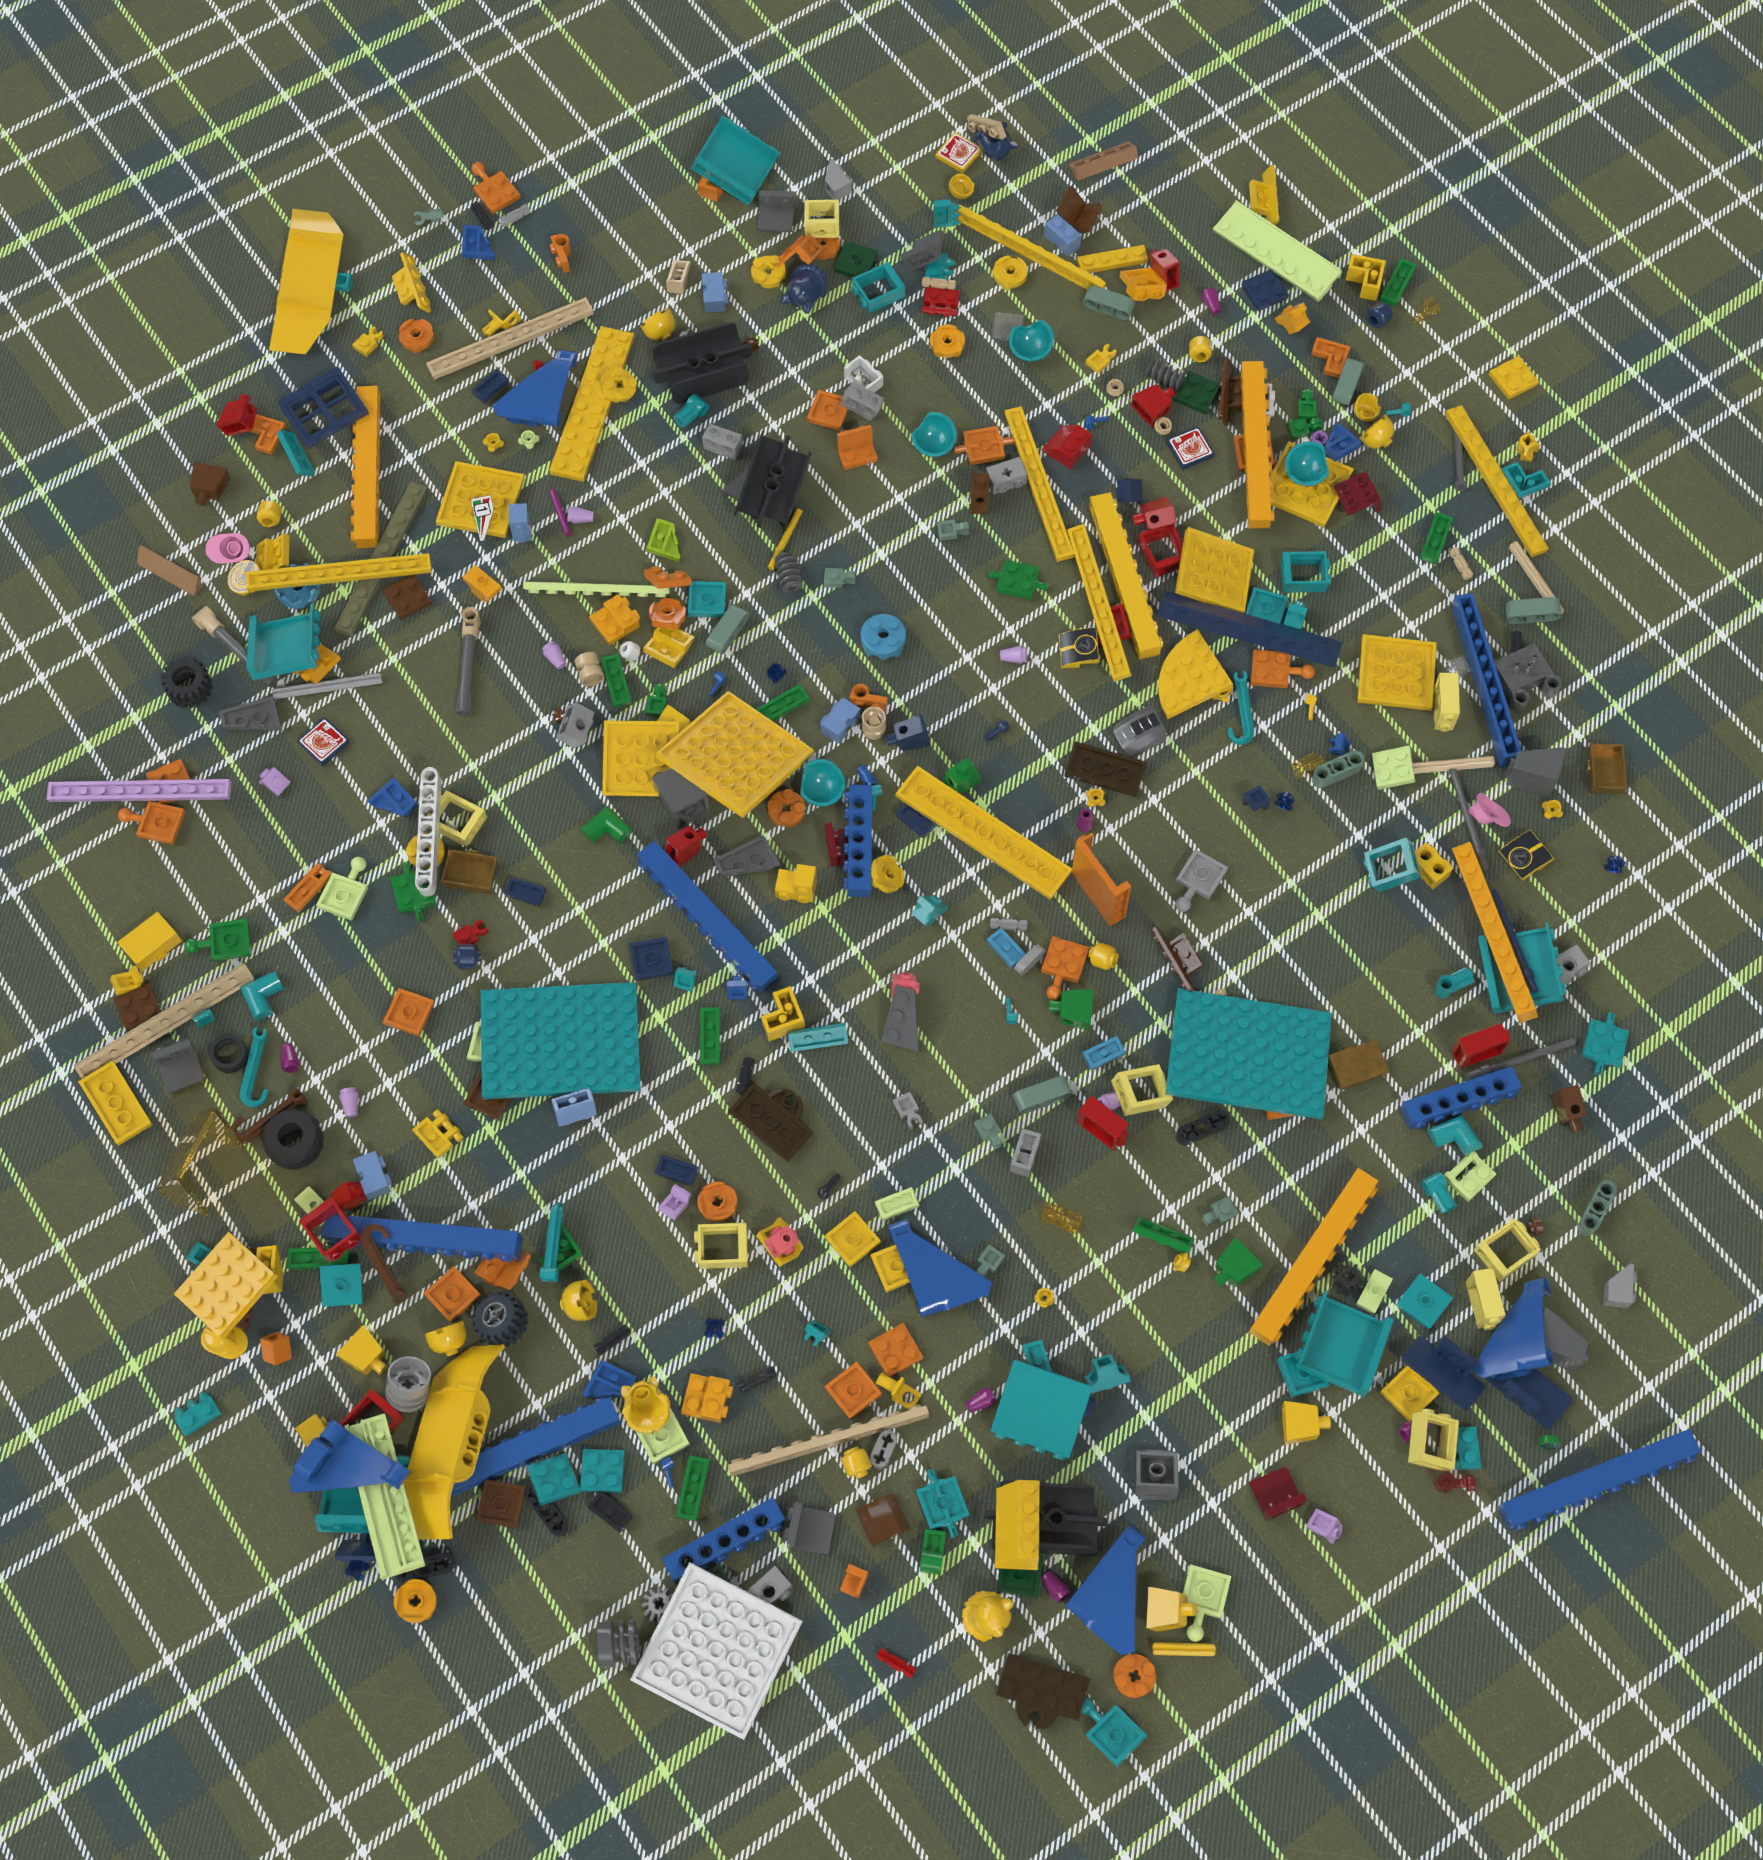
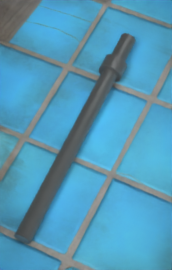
[1449,769,1489,872]
[1465,1038,1576,1081]

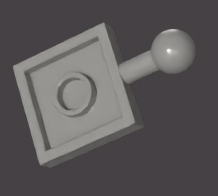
[1176,849,1228,912]

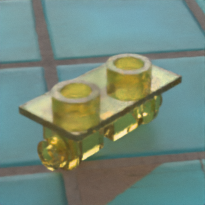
[1040,1203,1084,1235]

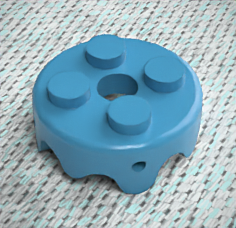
[274,563,321,609]
[860,614,906,660]

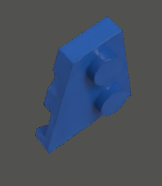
[462,225,495,260]
[1324,423,1362,462]
[367,778,419,818]
[582,1360,638,1398]

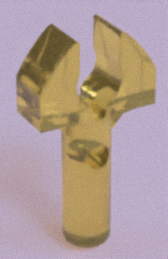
[1413,298,1440,324]

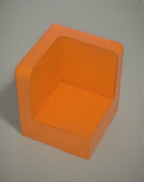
[698,176,724,202]
[260,1332,292,1366]
[840,1564,869,1599]

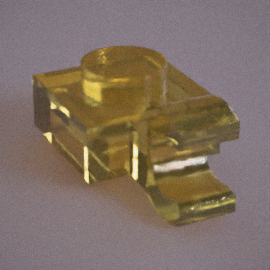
[1289,752,1325,779]

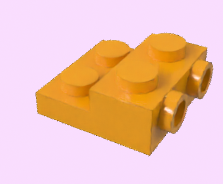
[1119,267,1167,301]
[589,594,640,646]
[292,644,341,684]
[681,1373,733,1423]

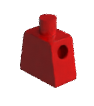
[1149,249,1180,292]
[1131,385,1175,428]
[216,394,257,436]
[1132,497,1177,529]
[665,826,707,867]

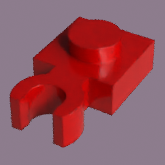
[452,919,489,945]

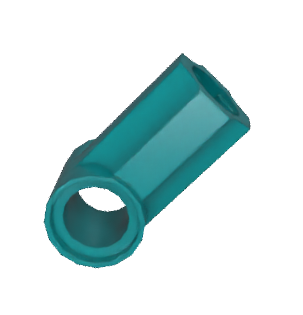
[673,394,709,428]
[1434,967,1474,999]
[1421,1172,1457,1215]

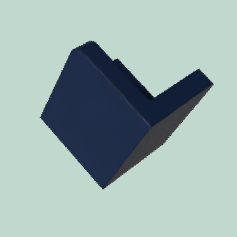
[1117,478,1142,502]
[1242,785,1270,811]

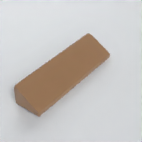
[1069,141,1138,181]
[137,545,203,596]

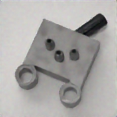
[1494,631,1562,713]

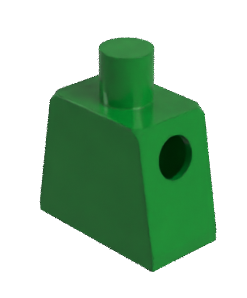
[943,758,982,795]
[1048,989,1094,1031]
[1212,1237,1263,1287]

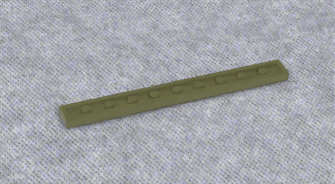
[334,481,428,637]

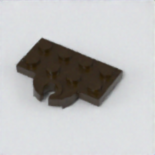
[728,1083,813,1162]
[996,1653,1091,1731]

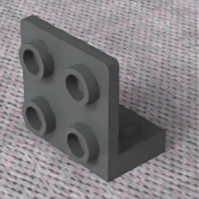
[758,190,794,232]
[901,229,943,270]

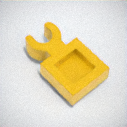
[352,327,384,357]
[1085,344,1116,374]

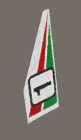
[471,495,494,541]

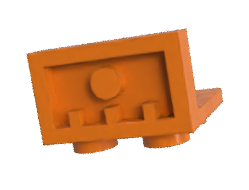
[776,233,823,268]
[837,425,878,470]
[474,1252,531,1290]

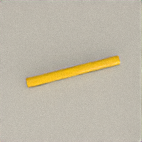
[768,508,803,570]

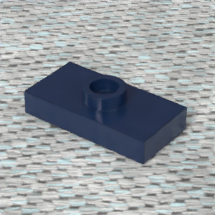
[471,369,510,404]
[504,877,547,907]
[655,1155,699,1187]

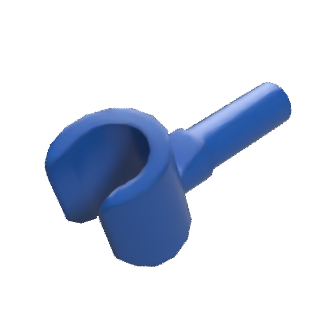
[1084,415,1108,429]
[708,671,726,697]
[661,1457,674,1488]

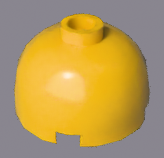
[640,308,676,342]
[1359,414,1394,449]
[560,1280,597,1321]
[424,1321,467,1356]

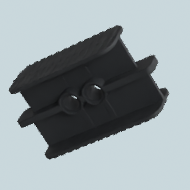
[652,322,752,404]
[734,430,812,529]
[984,1480,1107,1556]

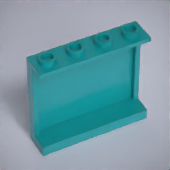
[690,115,780,206]
[246,604,321,680]
[1478,923,1567,1014]
[1294,1290,1394,1397]
[991,1359,1093,1461]
[315,1455,410,1533]

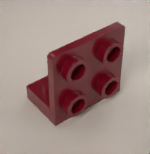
[1334,471,1382,516]
[824,822,862,867]
[1249,1467,1307,1521]

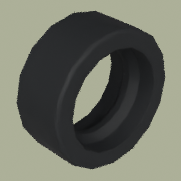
[209,1034,249,1073]

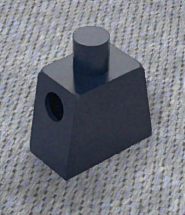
[885,715,931,751]

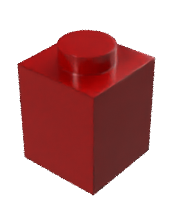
[331,1182,366,1211]

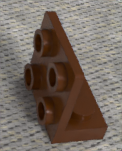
[1056,185,1103,234]

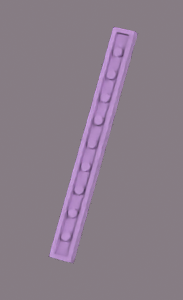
[47,779,232,802]

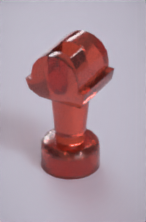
[1435,1473,1476,1494]

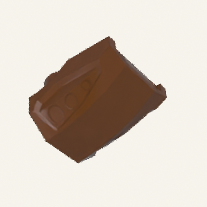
[856,1493,911,1547]

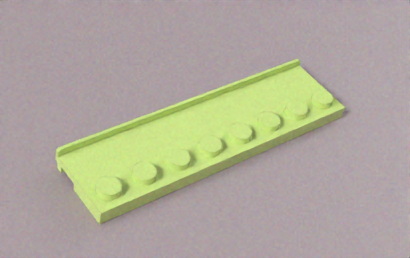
[1213,200,1342,302]
[344,1413,425,1581]

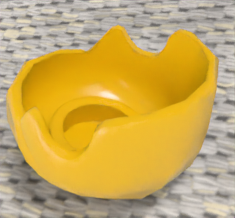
[949,174,974,200]
[1354,393,1381,422]

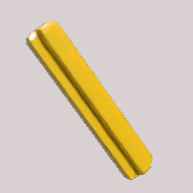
[1152,1643,1216,1656]

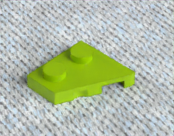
[646,518,680,562]

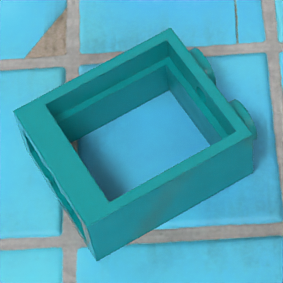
[851,262,905,314]
[1280,551,1331,593]
[1363,837,1422,892]

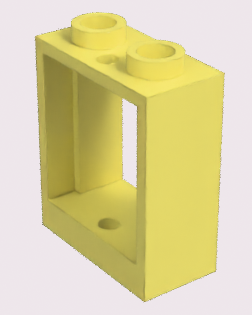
[804,200,839,238]
[1433,673,1460,732]
[427,790,487,847]
[1111,1064,1173,1116]
[1474,1218,1541,1282]
[694,1223,748,1269]
[1466,1268,1505,1330]
[1408,1409,1459,1471]

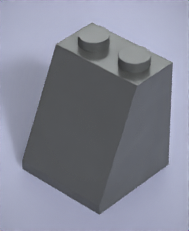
[1504,747,1566,797]
[652,768,710,830]
[1543,1308,1590,1372]

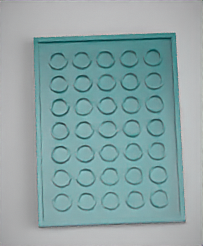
[481,982,641,1099]
[1165,988,1332,1120]

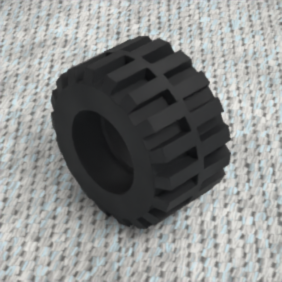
[161,657,213,708]

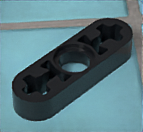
[1176,1110,1230,1146]
[524,1484,569,1537]
[395,1552,456,1583]

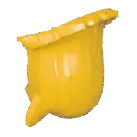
[621,1376,671,1434]
[962,1591,1014,1642]

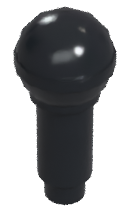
[817,1173,841,1200]

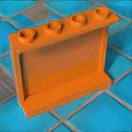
[1072,833,1131,926]

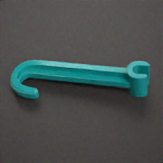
[1228,671,1254,745]
[240,1027,269,1108]
[539,1202,564,1282]

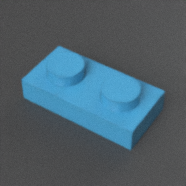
[987,928,1026,969]
[1082,1036,1126,1071]

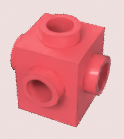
[891,972,920,998]
[763,1225,799,1258]

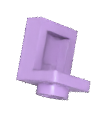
[258,767,291,796]
[658,1184,691,1221]

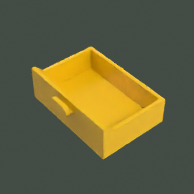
[117,911,182,972]

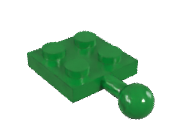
[184,918,252,962]

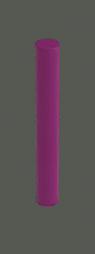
[549,489,572,537]

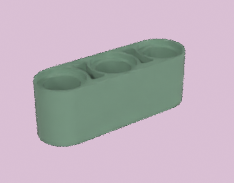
[1082,286,1136,320]
[1332,358,1364,406]
[1506,597,1561,624]
[706,604,750,654]
[1312,751,1364,788]
[1012,1076,1073,1114]
[1577,1180,1617,1236]

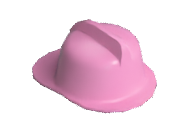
[205,533,250,564]
[1469,793,1511,827]

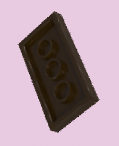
[1064,741,1147,797]

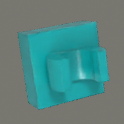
[674,967,696,992]
[804,1320,831,1346]

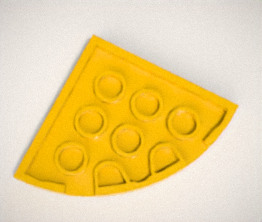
[1158,629,1233,720]

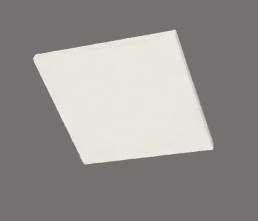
[630,1562,803,1740]

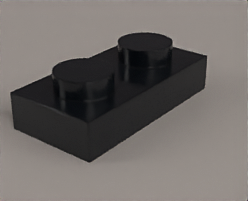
[587,1491,633,1533]

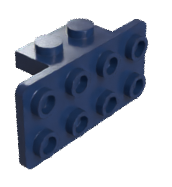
[1401,1336,1485,1411]
[1485,1369,1573,1429]
[335,1533,425,1562]

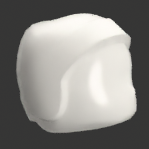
[619,641,640,661]

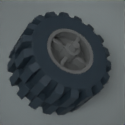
[472,1291,529,1348]

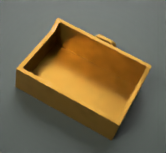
[1587,742,1627,794]
[441,849,499,895]
[1328,1040,1389,1091]

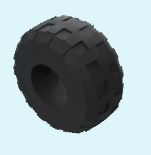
[262,1109,324,1170]

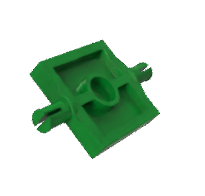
[987,560,1049,600]
[390,861,437,922]

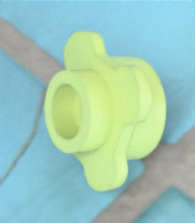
[518,430,539,449]

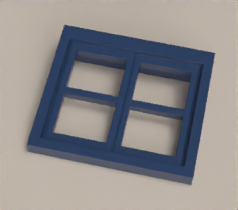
[277,366,369,449]

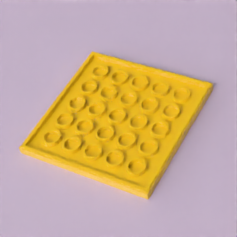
[656,691,815,818]

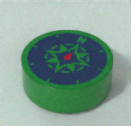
[1539,1435,1560,1450]

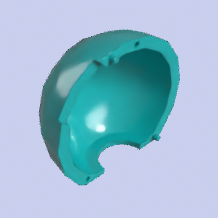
[1009,320,1054,363]
[911,412,957,458]
[1285,441,1329,487]
[800,759,846,806]

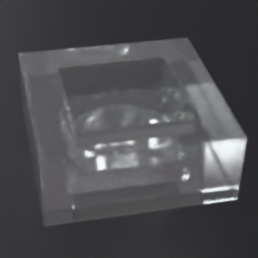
[1446,656,1472,678]

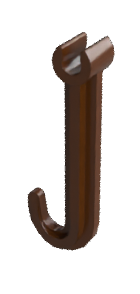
[230,1088,308,1144]
[360,1224,407,1305]

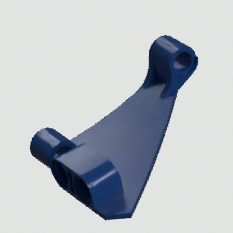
[492,349,577,427]
[1473,1277,1553,1380]
[289,1419,411,1493]

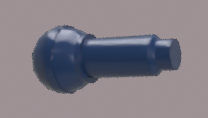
[984,720,1009,741]

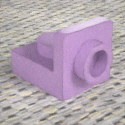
[1306,1508,1343,1544]

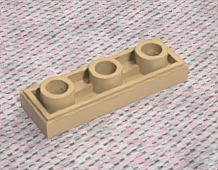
[967,114,1007,140]

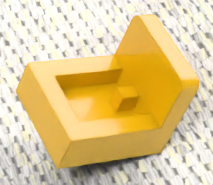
[110,966,143,995]

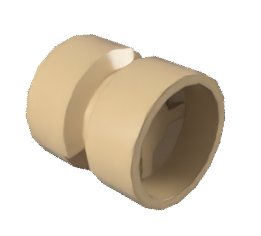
[574,652,604,687]
[862,707,886,740]

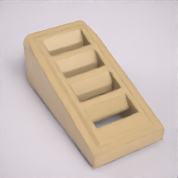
[666,260,691,294]

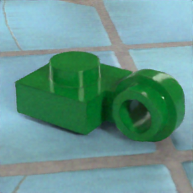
[1298,388,1317,420]
[1287,417,1323,440]
[645,683,668,717]

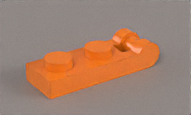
[283,863,333,913]

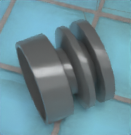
[597,1619,640,1668]

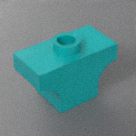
[1284,600,1308,629]
[911,895,949,926]
[1085,1354,1131,1393]

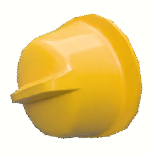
[201,1326,248,1359]

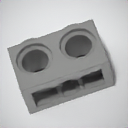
[840,382,884,421]
[702,423,743,460]
[1010,1128,1041,1177]

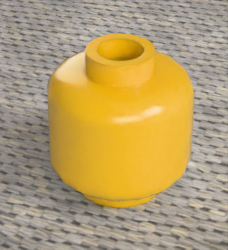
[1189,336,1212,362]
[257,500,282,527]
[1088,943,1119,970]
[841,1446,872,1479]

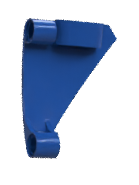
[887,1219,992,1318]
[1066,1525,1146,1655]

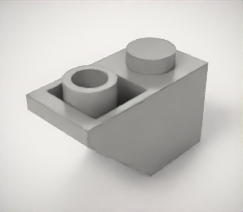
[825,159,852,200]
[1603,1264,1637,1309]

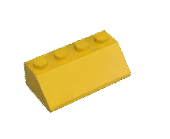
[995,1480,1040,1570]

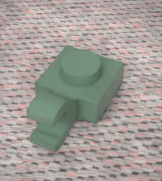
[413,208,444,225]
[937,519,969,541]
[824,568,856,588]
[974,1114,1002,1150]
[1201,1196,1239,1226]
[976,1245,1006,1277]

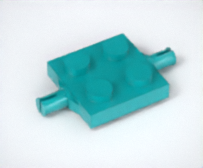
[1582,1012,1629,1076]
[916,1468,970,1538]

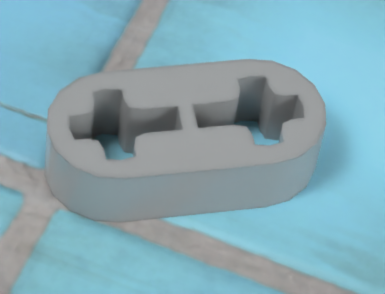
[1014,944,1046,976]
[870,1430,897,1470]

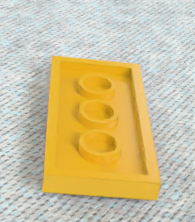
[78,1061,153,1146]

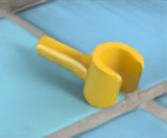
[1305,693,1317,721]

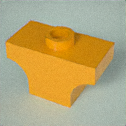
[1275,303,1310,334]
[462,565,502,603]

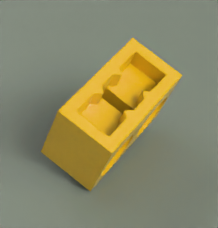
[1415,842,1453,890]

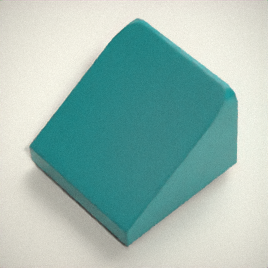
[192,1008,216,1028]
[185,1242,212,1266]

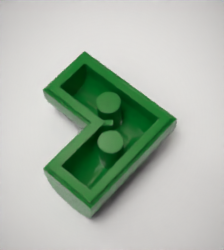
[580,806,633,844]
[538,1223,583,1271]

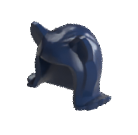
[971,122,1018,161]
[782,263,827,314]

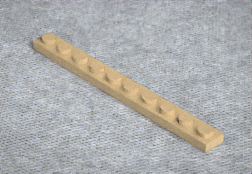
[426,297,594,380]
[73,963,255,1079]
[728,1404,929,1477]

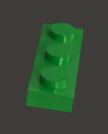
[1380,258,1417,307]
[1419,512,1453,565]
[601,654,632,708]
[755,684,810,722]
[700,1007,720,1065]
[1132,1217,1195,1254]
[287,1247,350,1270]
[676,1455,710,1522]

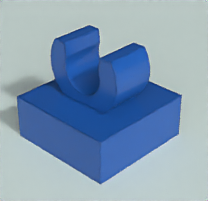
[1328,733,1351,757]
[727,976,748,999]

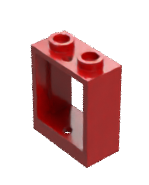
[1138,524,1183,578]
[1451,1023,1510,1069]
[1077,1096,1129,1151]
[299,1196,361,1263]
[340,1389,405,1434]

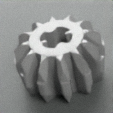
[641,1586,673,1623]

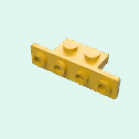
[1249,165,1280,225]
[392,252,431,313]

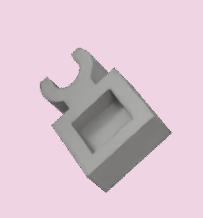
[892,1092,922,1129]

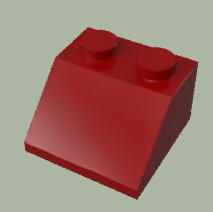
[1042,425,1093,469]

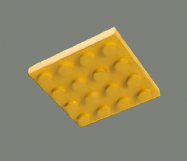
[1269,441,1354,527]
[436,461,525,538]
[1175,527,1254,613]
[1357,634,1437,711]
[602,720,680,797]
[174,1232,278,1339]

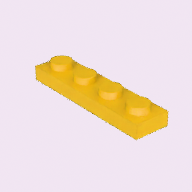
[1077,245,1148,273]

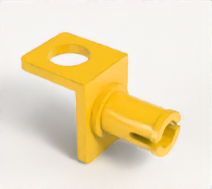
[481,309,521,337]
[876,1372,921,1410]

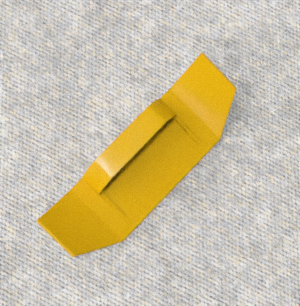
[269,208,343,354]
[404,1344,505,1539]

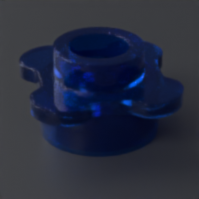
[767,664,787,683]
[1275,792,1295,811]
[1604,855,1626,873]
[704,1318,725,1339]
[345,1560,370,1581]

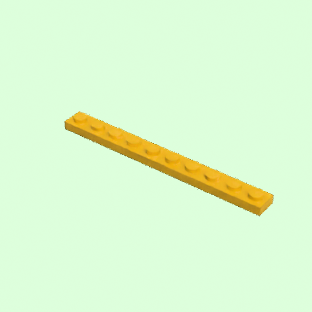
[956,205,1106,290]
[1445,405,1549,557]
[1004,406,1074,562]
[1067,524,1132,682]
[245,553,432,592]

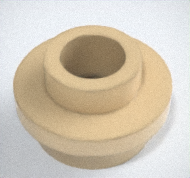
[1106,379,1124,396]
[1154,417,1172,435]

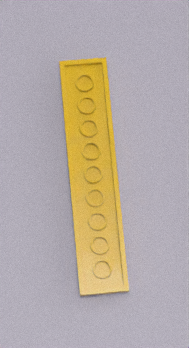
[549,326,635,482]
[895,766,1072,900]

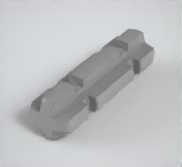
[498,204,530,227]
[990,918,1028,931]

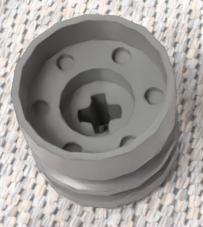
[385,1356,431,1412]

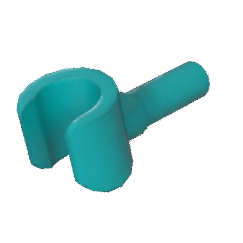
[1386,403,1411,417]
[872,785,882,811]
[1005,998,1018,1024]

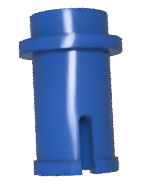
[856,765,877,786]

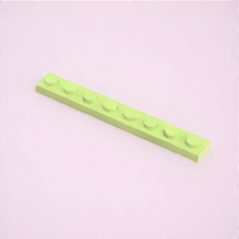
[523,581,671,597]

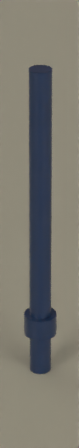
[1490,889,1539,994]

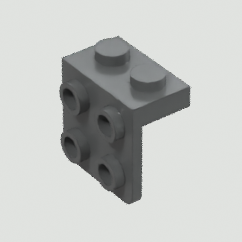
[151,1039,205,1094]
[784,1502,836,1555]

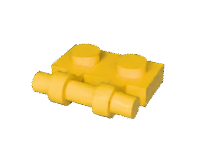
[412,1109,464,1159]

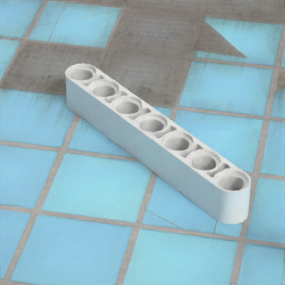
[415,767,442,897]

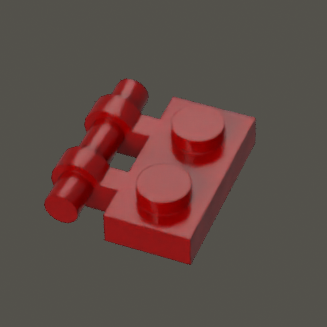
[922,287,960,317]

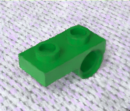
[920,1529,946,1575]

